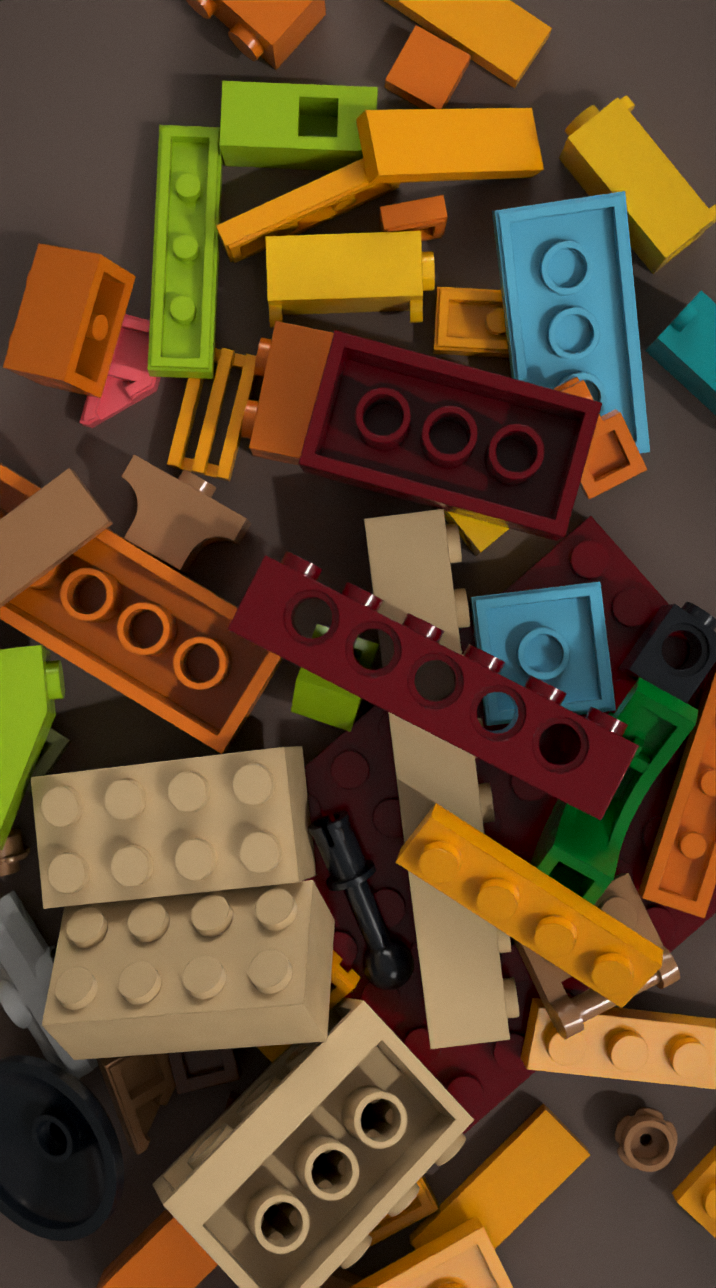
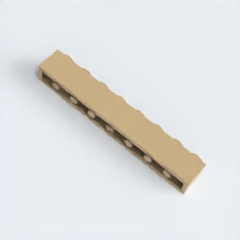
[364,509,519,1049]

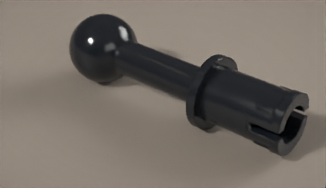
[308,810,414,990]

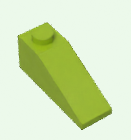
[0,645,65,850]

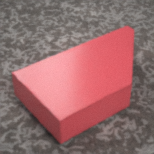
[79,314,161,428]

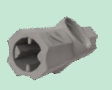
[0,890,98,1079]

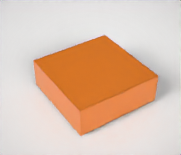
[385,25,471,109]
[379,195,448,241]

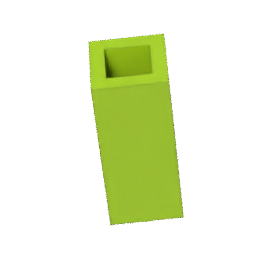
[220,81,378,171]

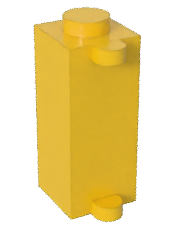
[559,95,716,274]
[265,231,435,328]

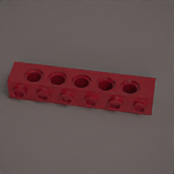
[227,551,639,820]

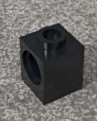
[618,601,716,703]

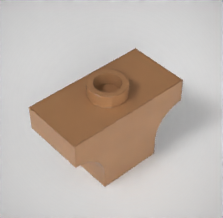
[121,455,251,573]

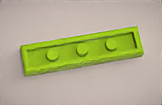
[147,125,223,379]

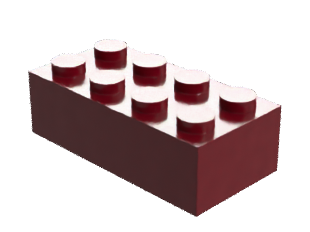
[298,330,602,541]

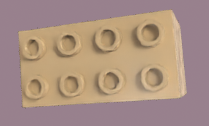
[152,997,474,1288]

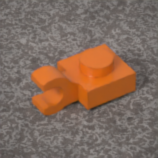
[553,376,647,499]

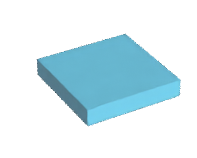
[470,582,616,726]

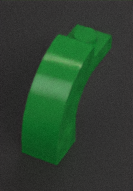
[530,677,698,905]

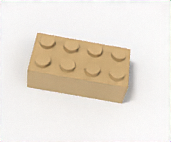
[31,746,317,909]
[42,880,335,1060]

